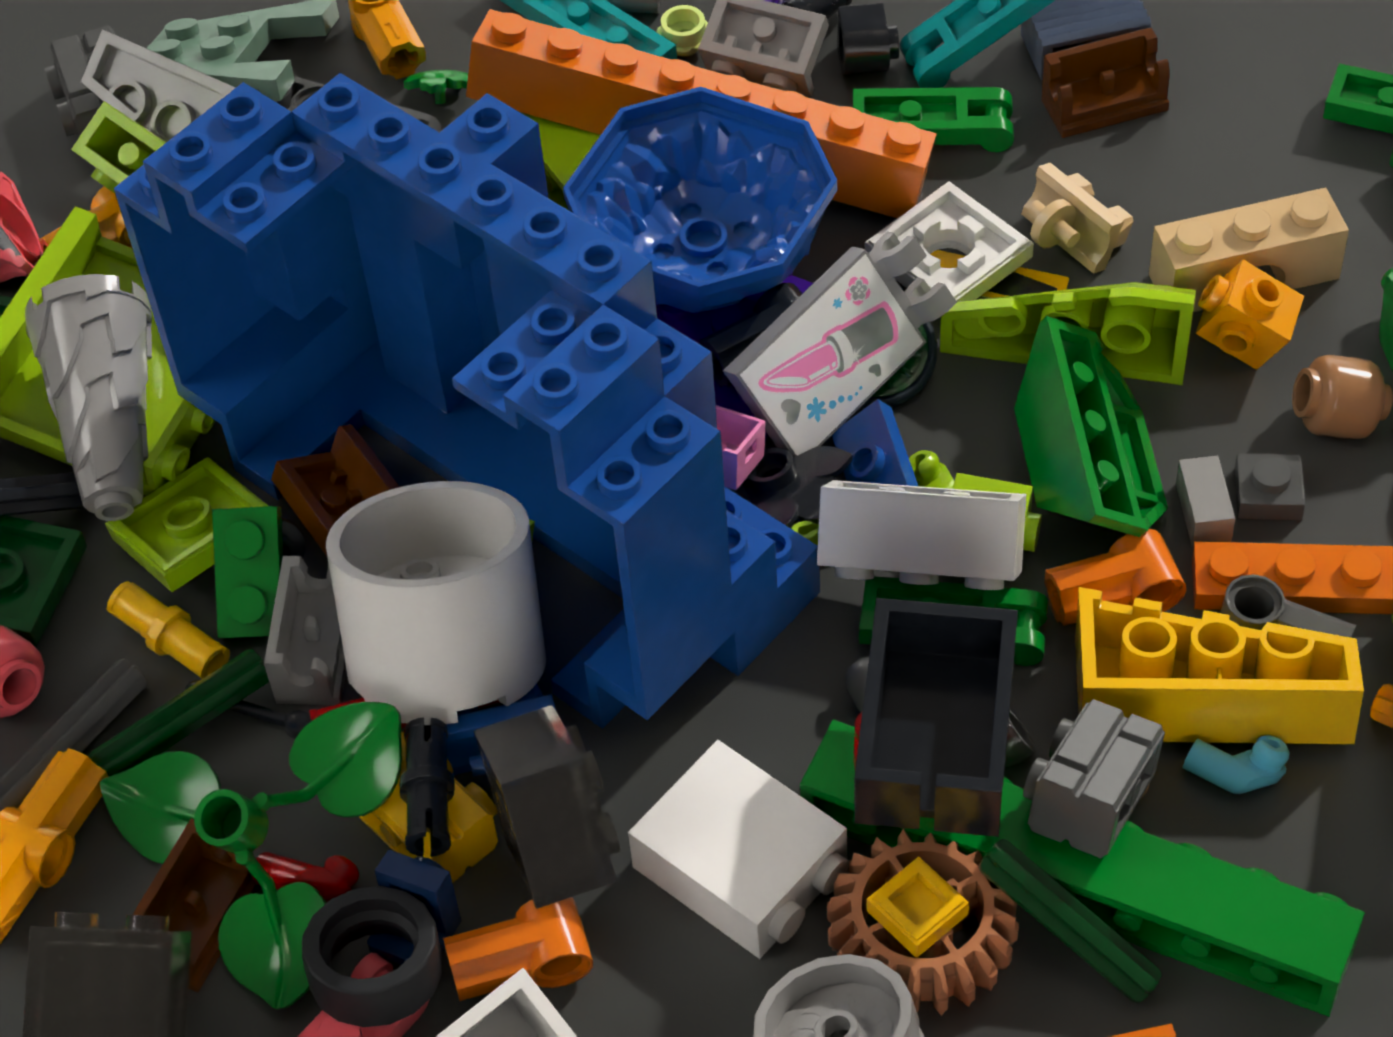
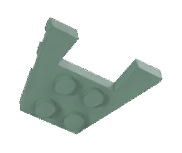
[147,0,340,101]

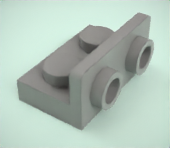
[698,0,829,98]

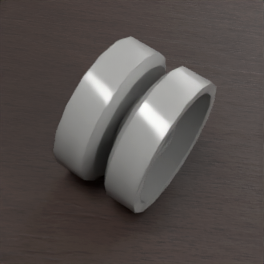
[753,954,925,1037]

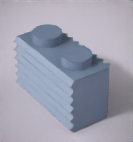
[1020,0,1151,80]

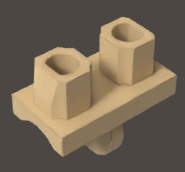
[1021,163,1133,274]

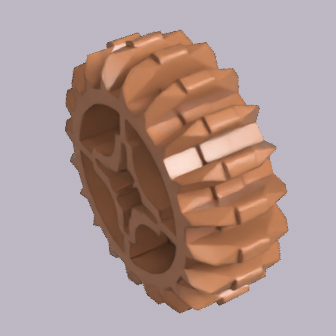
[827,829,1019,1016]

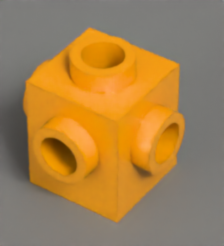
[1195,259,1304,370]

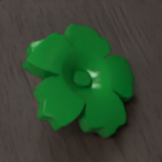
[404,70,468,104]

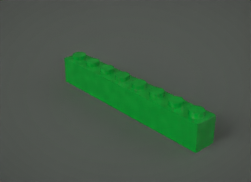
[800,719,1365,1017]

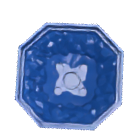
[563,87,837,313]

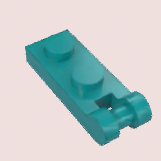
[899,0,1055,88]

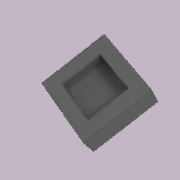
[1234,453,1305,520]

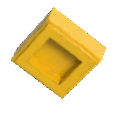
[867,856,969,958]

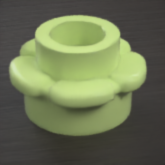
[657,5,708,56]

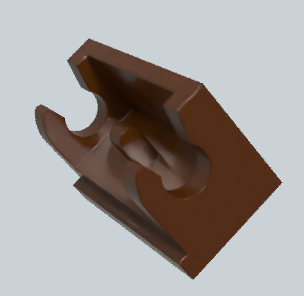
[1041,27,1170,138]
[121,818,260,992]

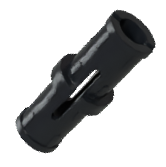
[400,717,455,857]

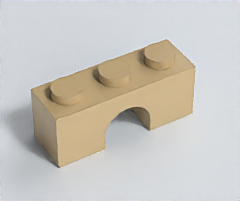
[1149,187,1349,312]

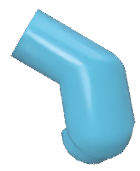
[1182,735,1290,795]

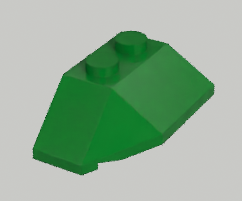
[1014,316,1168,537]

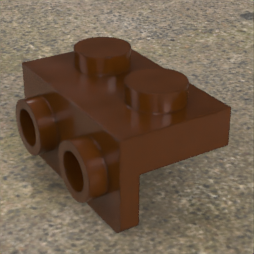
[271,424,400,556]

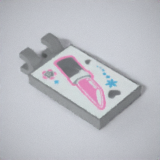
[723,231,957,457]

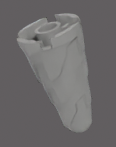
[25,274,152,521]

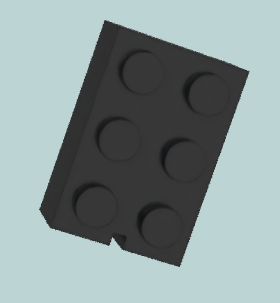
[854,598,1018,837]

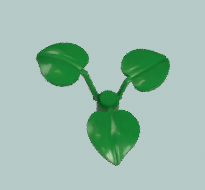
[100,702,402,1010]

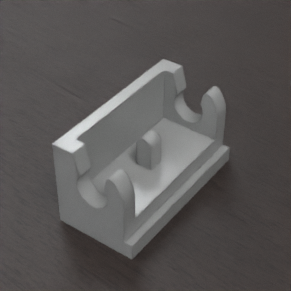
[264,556,346,705]

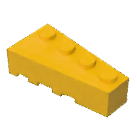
[1075,587,1364,744]

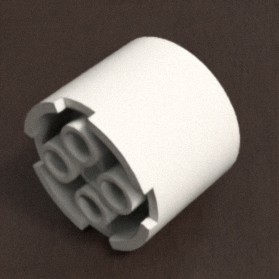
[326,481,546,725]

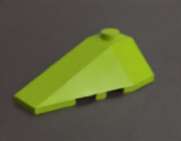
[940,282,1197,385]

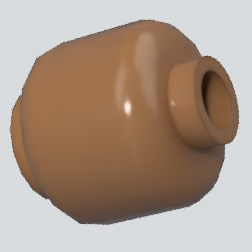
[1292,355,1393,440]

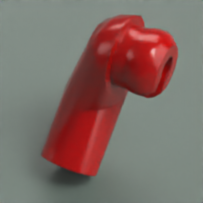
[252,852,359,903]

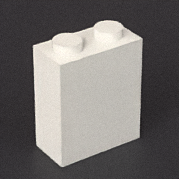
[628,740,849,959]

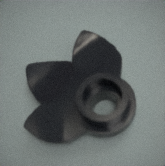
[743,446,853,528]

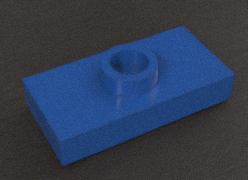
[832,399,918,486]

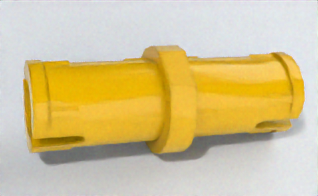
[106,581,231,679]

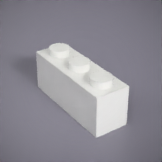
[817,480,1026,590]

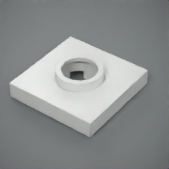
[865,181,1034,302]

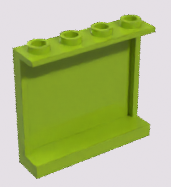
[0,206,215,496]

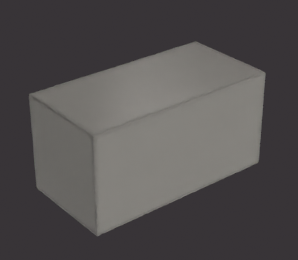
[1176,455,1236,547]

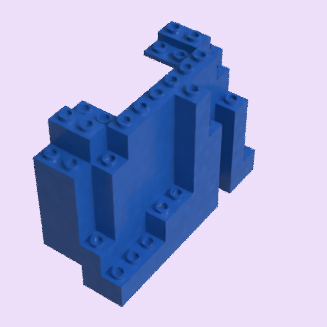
[114,73,820,729]

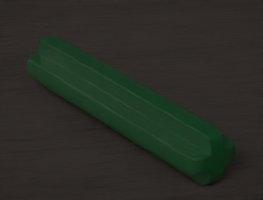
[89,649,269,777]
[978,839,1162,1003]

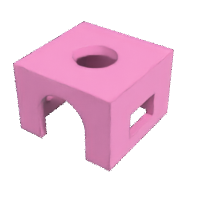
[716,405,765,490]

